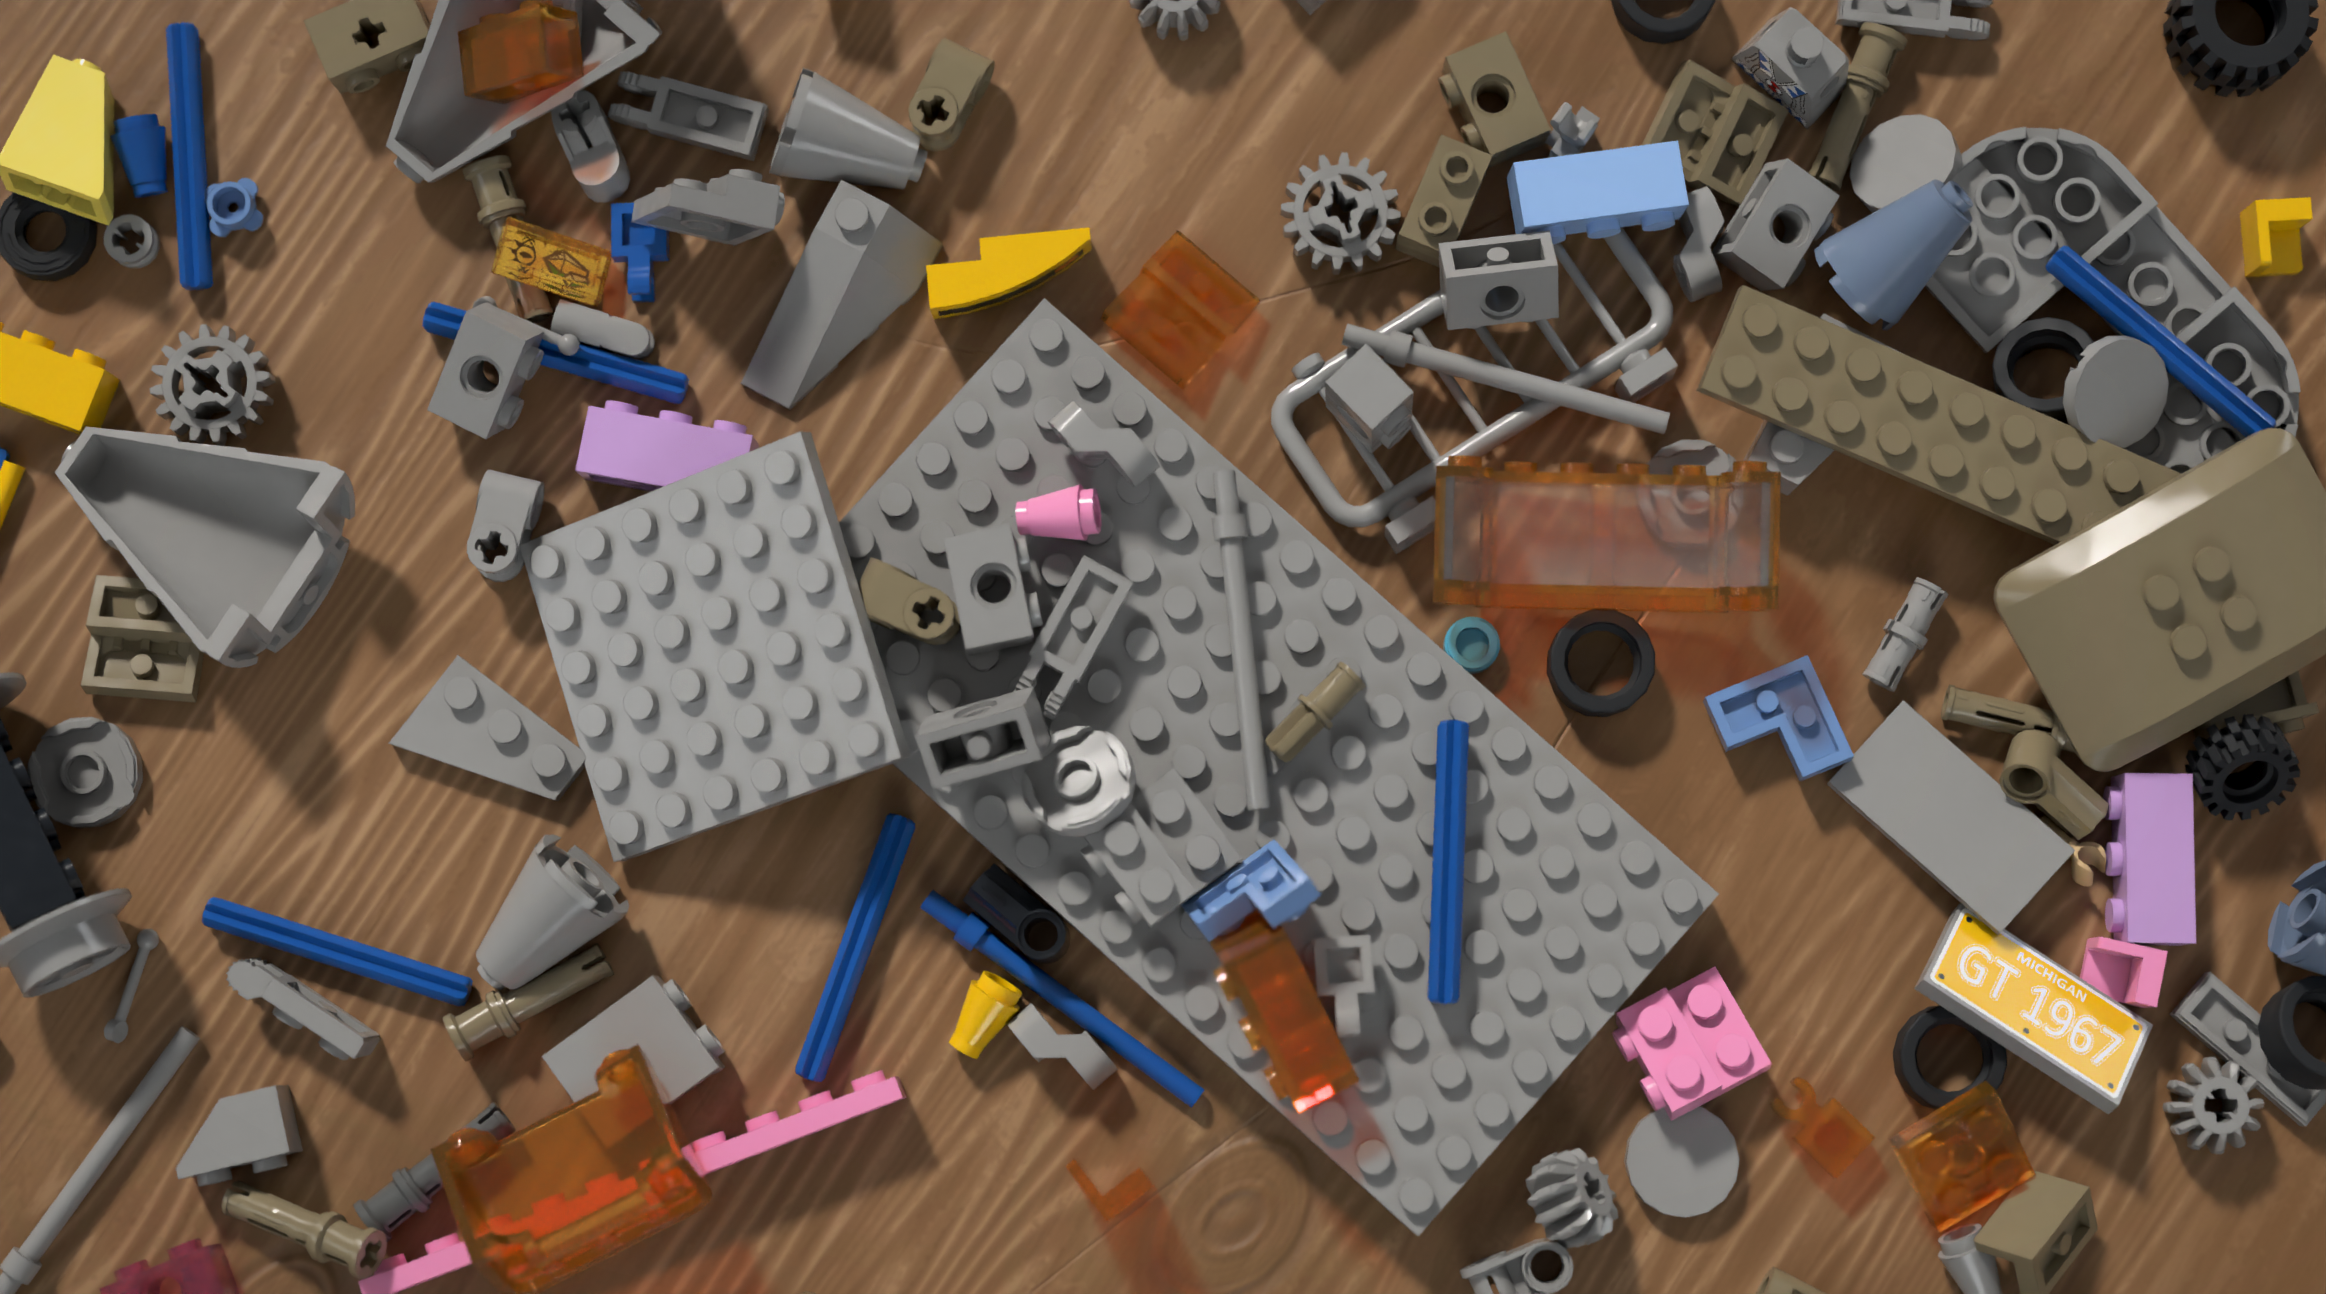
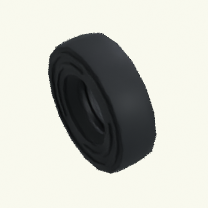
[0,193,97,281]

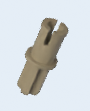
[1265,661,1366,763]

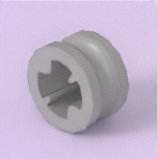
[104,215,160,268]

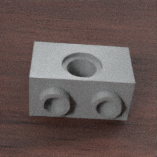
[1712,159,1839,291]
[1438,230,1559,330]
[427,302,545,439]
[1325,344,1414,454]
[943,524,1043,656]
[915,687,1051,789]

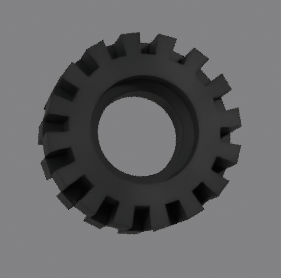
[2185,714,2300,820]

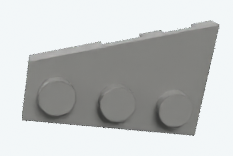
[389,655,586,802]

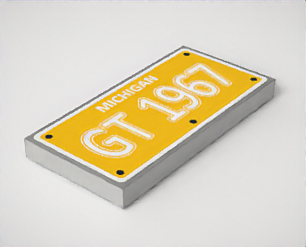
[1914,903,2153,1114]

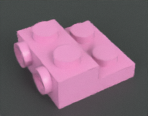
[1612,966,1772,1121]

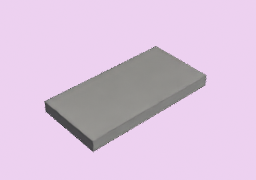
[1827,700,2075,935]

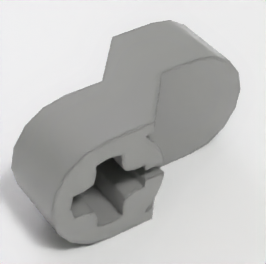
[551,90,630,203]
[1673,186,1725,302]
[1048,401,1160,488]
[1006,1003,1118,1090]

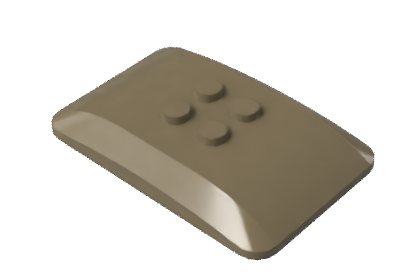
[1993,428,2326,772]

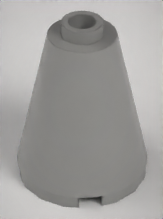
[769,68,928,189]
[476,835,629,990]

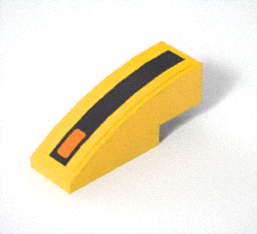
[926,227,1092,319]

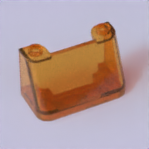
[430,1044,713,1294]

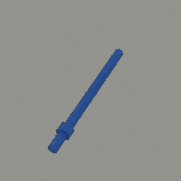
[920,890,1205,1108]

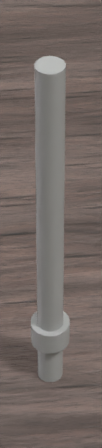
[1342,324,1670,434]
[1212,470,1271,811]
[0,1026,200,1294]

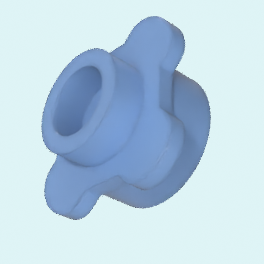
[204,178,264,237]

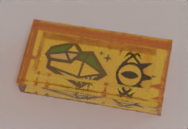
[491,217,612,307]

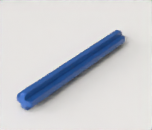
[166,22,213,291]
[2046,246,2277,437]
[422,302,689,404]
[1428,720,1469,1004]
[795,813,916,1082]
[202,897,473,1006]

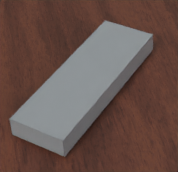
[2169,972,2326,1126]

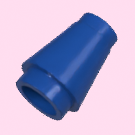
[110,114,168,198]

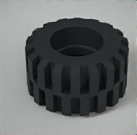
[2163,0,2319,97]

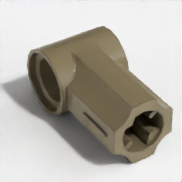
[1999,730,2109,840]

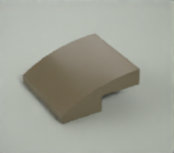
[1642,60,1789,207]
[81,575,204,702]

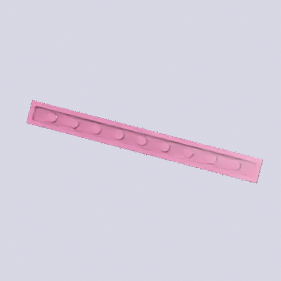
[358,1070,907,1294]

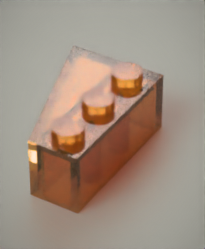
[1209,909,1360,1113]

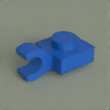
[611,203,670,303]

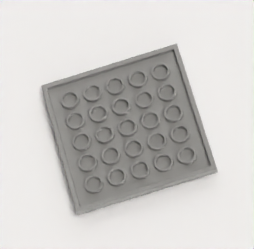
[520,431,911,862]

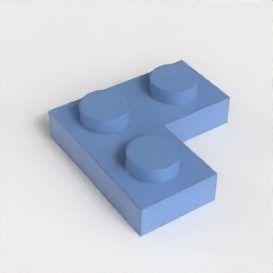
[1703,655,1854,781]
[1182,839,1321,942]

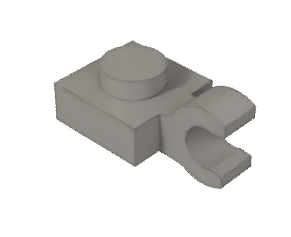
[1545,102,1600,158]
[1312,935,1375,1038]

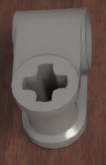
[467,469,545,582]
[1459,1238,1573,1294]

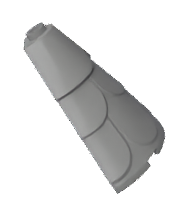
[386,0,662,183]
[54,427,355,668]

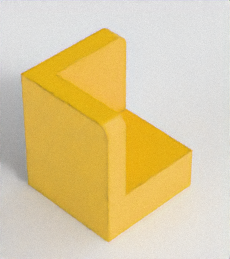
[2240,197,2313,277]

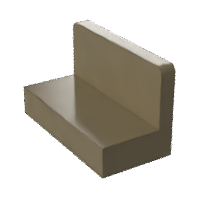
[1974,1170,2098,1294]

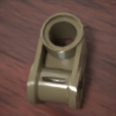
[908,38,995,151]
[858,557,961,646]

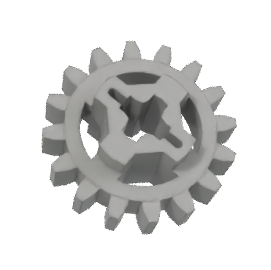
[1280,152,1401,275]
[149,324,276,446]

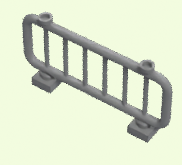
[1271,227,1678,554]

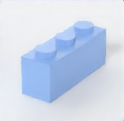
[1507,140,1689,244]

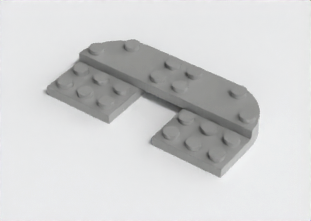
[1925,127,2301,474]

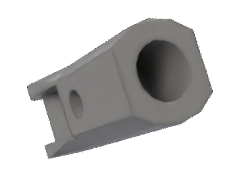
[550,299,655,359]

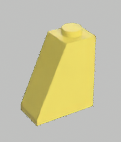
[0,55,114,226]

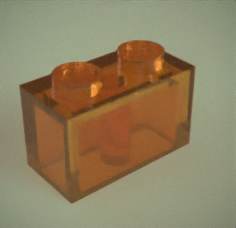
[457,0,584,104]

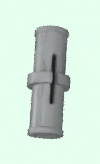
[1862,577,1949,692]

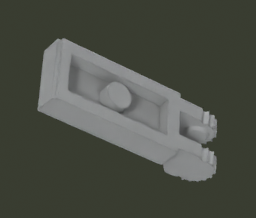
[1835,0,1993,41]
[608,71,769,161]
[1013,555,1134,721]
[226,957,381,1060]

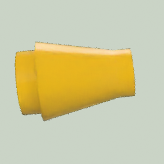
[949,971,1022,1059]

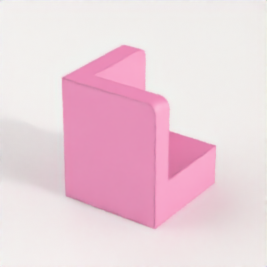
[2080,937,2168,1008]

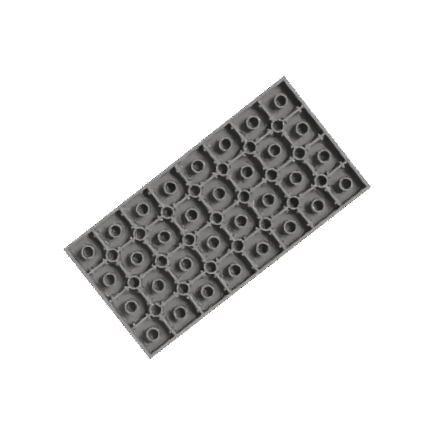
[839,298,1719,1236]

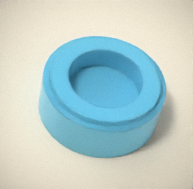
[1443,617,1500,674]

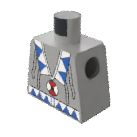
[1731,7,1849,129]

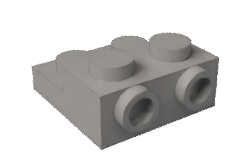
[631,169,785,246]
[1080,767,1242,928]

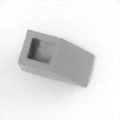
[176,1085,303,1187]

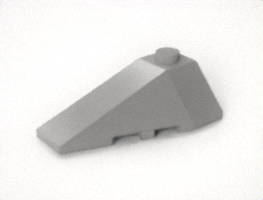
[741,180,943,410]

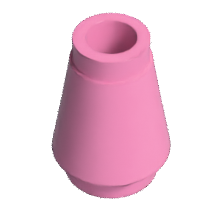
[1016,484,1102,541]

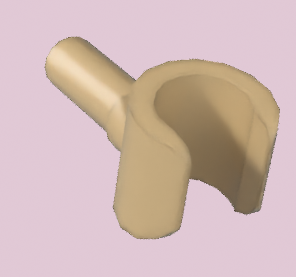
[2040,815,2106,886]

